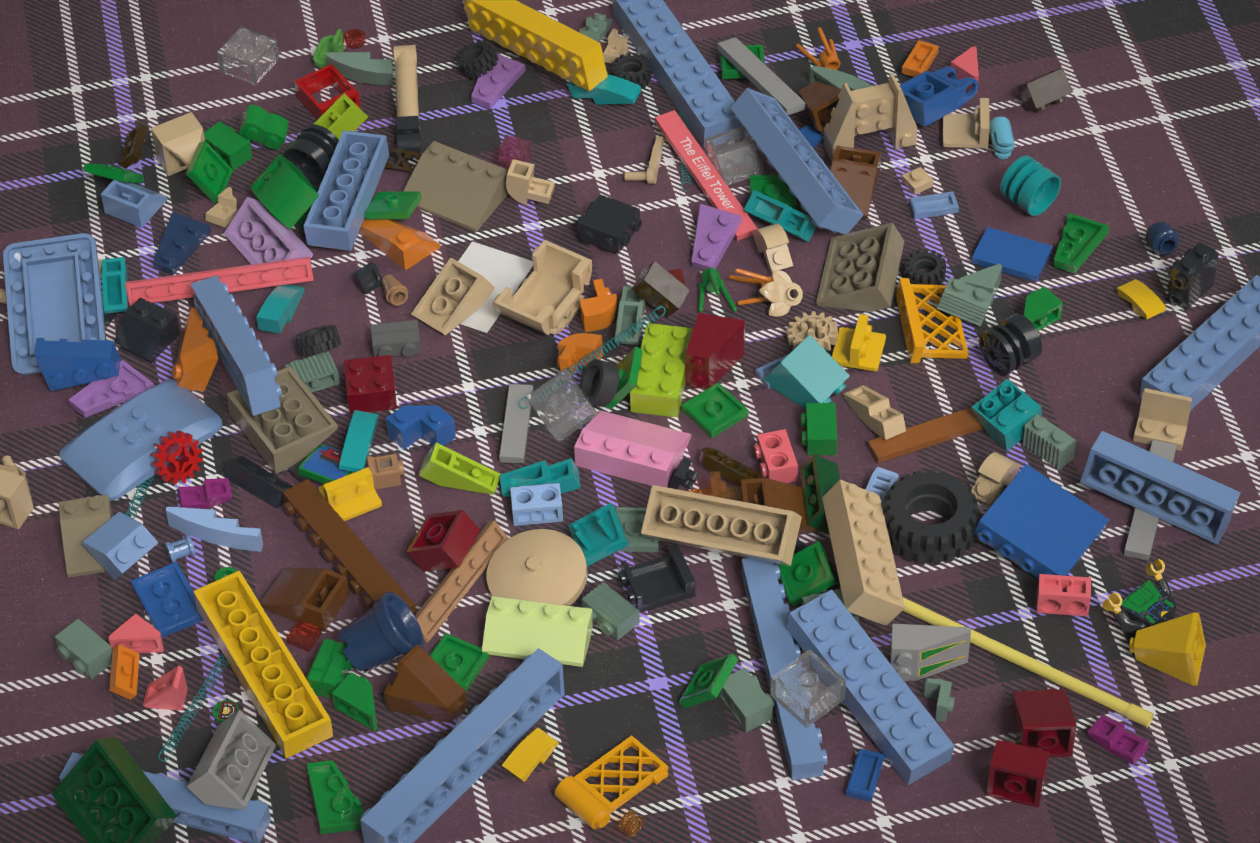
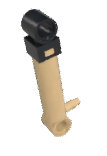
[394,45,421,156]

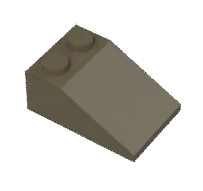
[59,494,113,578]

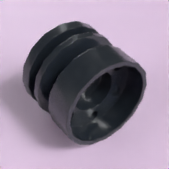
[283,124,339,184]
[979,313,1043,376]

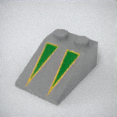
[890,624,971,682]

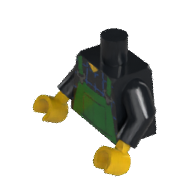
[1103,559,1176,635]

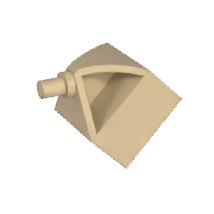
[151,112,205,176]
[0,456,34,530]

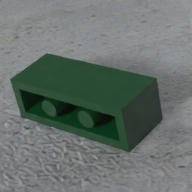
[800,454,840,534]

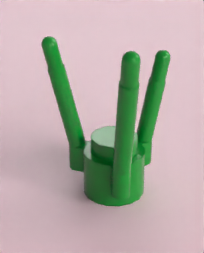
[698,268,737,312]

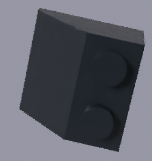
[114,297,180,363]

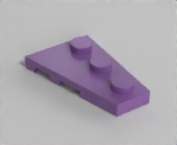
[471,54,525,110]
[692,204,742,270]
[68,360,154,418]

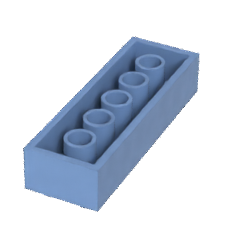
[304,130,389,251]
[1080,431,1241,544]

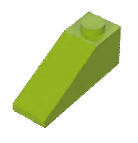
[314,93,368,139]
[418,443,501,495]

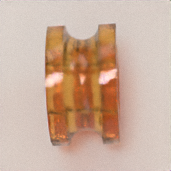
[618,810,644,838]

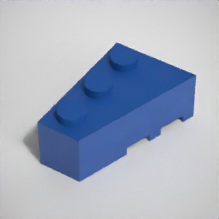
[34,338,121,391]

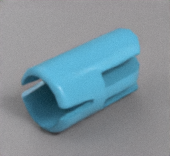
[989,117,1015,159]

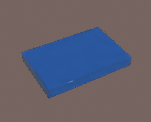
[971,227,1053,282]
[130,562,203,638]

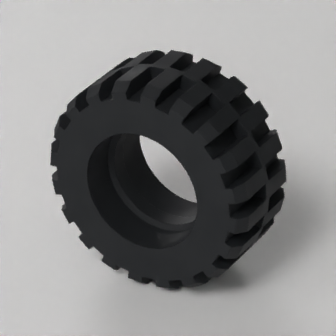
[883,470,979,566]

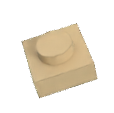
[902,167,933,195]

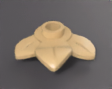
[759,270,803,317]

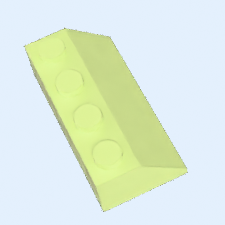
[482,596,593,667]

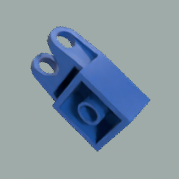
[899,66,978,127]

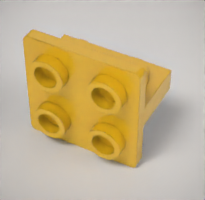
[832,314,886,371]
[319,467,382,521]

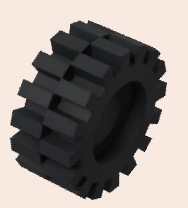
[456,39,499,79]
[612,53,651,89]
[904,249,946,285]
[295,324,341,356]

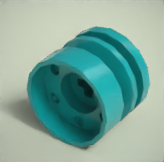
[1000,155,1061,216]

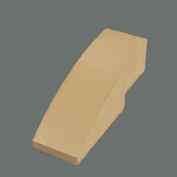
[843,385,906,440]

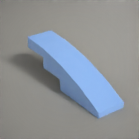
[166,507,263,552]

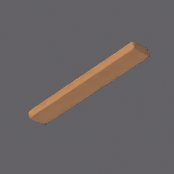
[415,520,509,643]

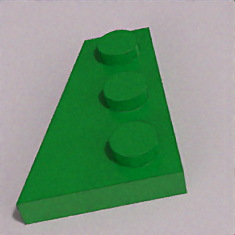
[1054,213,1109,273]
[306,760,365,835]

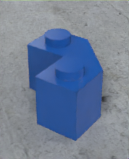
[386,405,456,450]

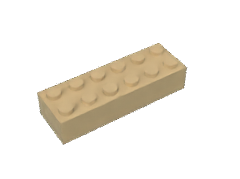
[822,480,905,626]
[641,485,802,566]

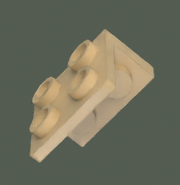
[943,98,990,148]
[1133,388,1192,451]

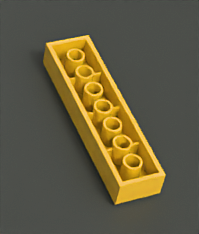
[463,0,608,91]
[193,570,333,758]

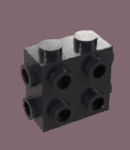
[576,194,642,254]
[1167,242,1219,311]

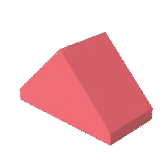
[950,47,979,92]
[109,614,164,653]
[143,666,188,711]

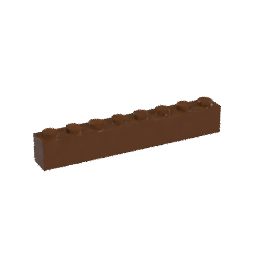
[282,479,416,615]

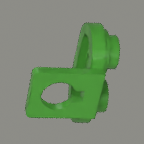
[313,29,344,69]

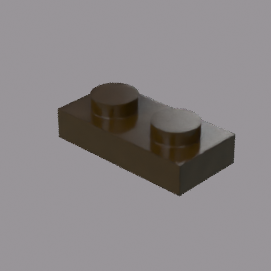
[119,123,147,169]

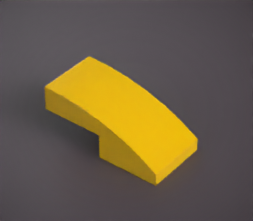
[1117,279,1166,319]
[502,728,559,782]

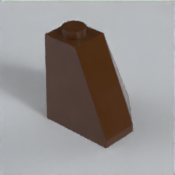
[798,81,841,133]
[384,645,467,723]

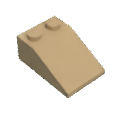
[411,257,495,335]

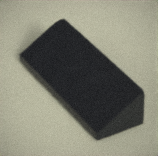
[223,456,293,508]

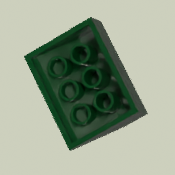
[52,737,177,843]

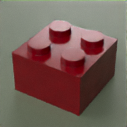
[344,355,397,414]
[407,510,480,572]
[986,740,1050,808]

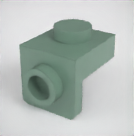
[924,678,955,722]

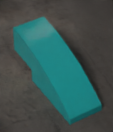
[568,74,642,105]
[744,190,817,242]
[101,257,128,314]
[256,284,305,334]
[339,410,378,472]
[500,458,581,497]

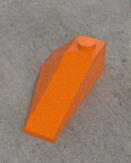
[359,217,440,271]
[172,308,218,391]

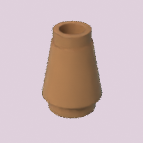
[382,275,408,306]

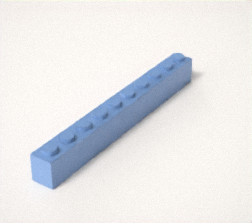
[741,558,828,781]

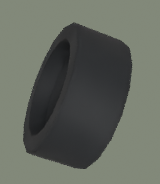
[580,359,619,407]

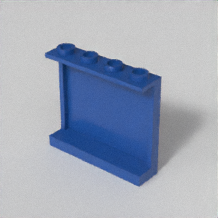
[974,464,1110,579]

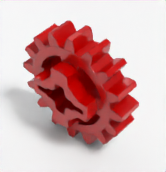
[150,430,203,484]

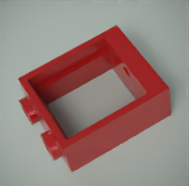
[294,64,361,120]

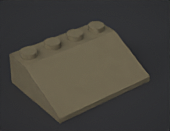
[404,141,509,232]
[816,222,904,312]
[227,366,338,474]

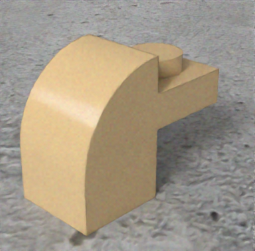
[506,159,555,205]
[752,223,793,273]
[971,452,1021,506]

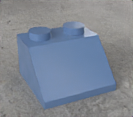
[82,512,158,581]

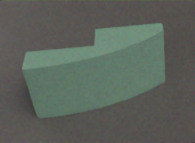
[579,13,612,42]

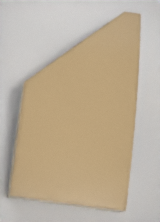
[603,29,629,63]
[206,187,237,227]

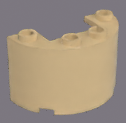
[493,240,592,335]

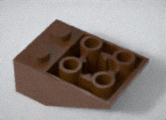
[830,145,881,218]
[741,478,820,533]
[260,568,350,632]

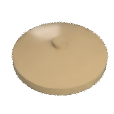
[486,529,588,606]

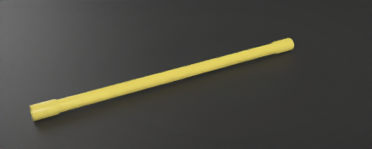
[902,597,1154,728]

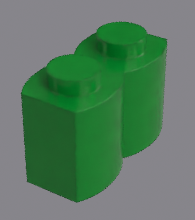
[239,105,289,150]

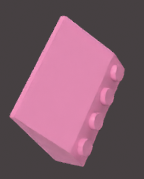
[574,411,691,488]

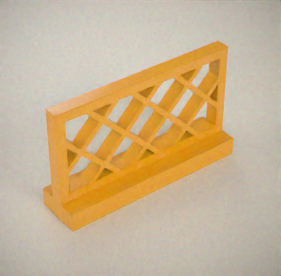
[895,278,969,363]

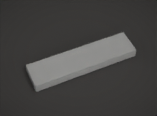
[499,384,534,463]

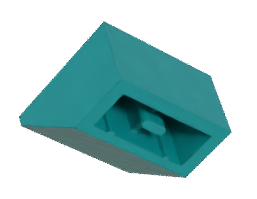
[972,379,1042,451]

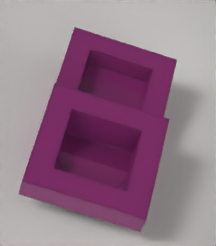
[178,478,232,509]
[1087,715,1149,765]

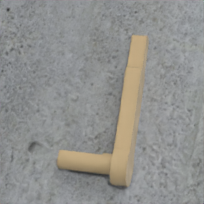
[625,137,664,184]

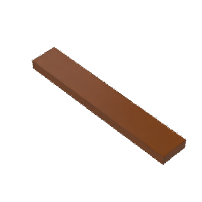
[868,407,984,464]

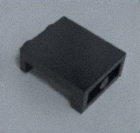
[618,544,695,613]

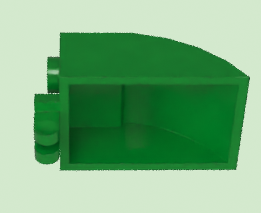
[250,154,319,230]

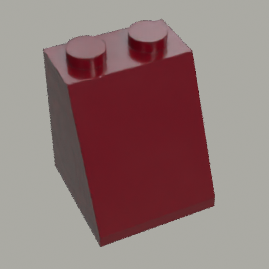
[685,313,745,389]
[1011,689,1077,758]

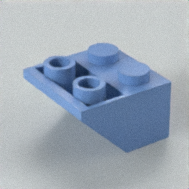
[101,180,168,228]

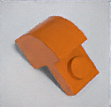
[579,279,617,332]
[557,333,603,379]

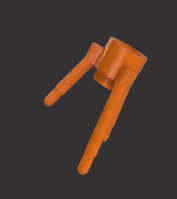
[796,27,841,70]
[729,268,773,305]

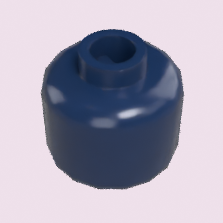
[1145,221,1180,256]

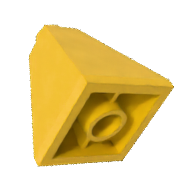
[1130,613,1206,686]

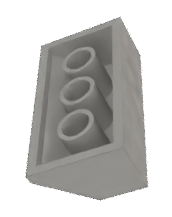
[187,710,276,810]

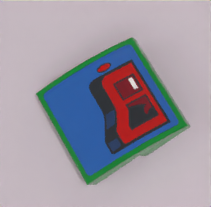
[298,444,354,484]

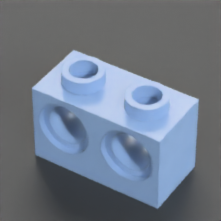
[510,483,563,526]

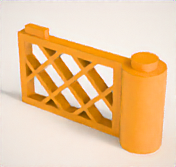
[555,735,668,829]

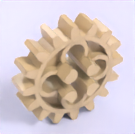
[787,311,839,351]

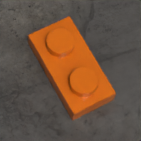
[902,40,939,77]
[109,644,140,700]

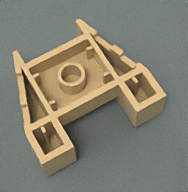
[823,73,917,162]

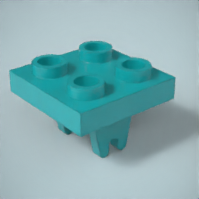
[568,502,629,567]

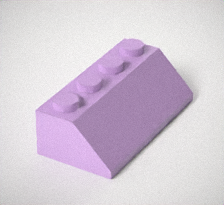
[224,197,313,287]

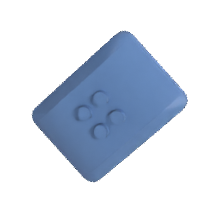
[3,233,105,375]
[59,379,223,501]

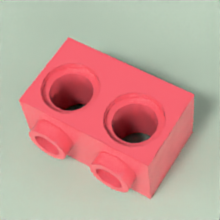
[754,429,798,483]
[1037,574,1091,616]

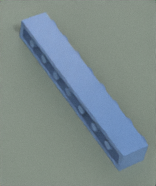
[59,752,271,843]

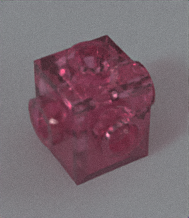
[498,134,533,168]

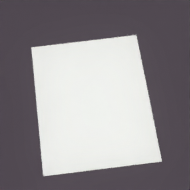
[458,241,533,333]

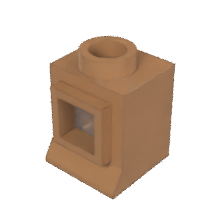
[367,454,405,490]

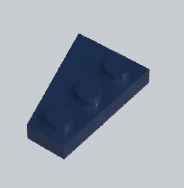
[153,211,211,275]

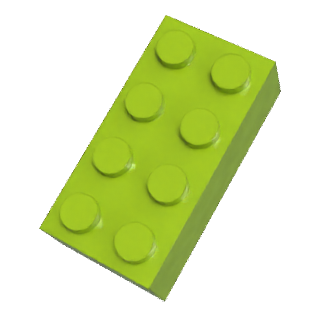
[630,323,694,418]

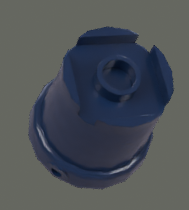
[339,592,424,673]

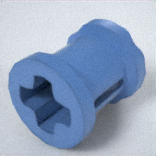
[165,535,196,563]

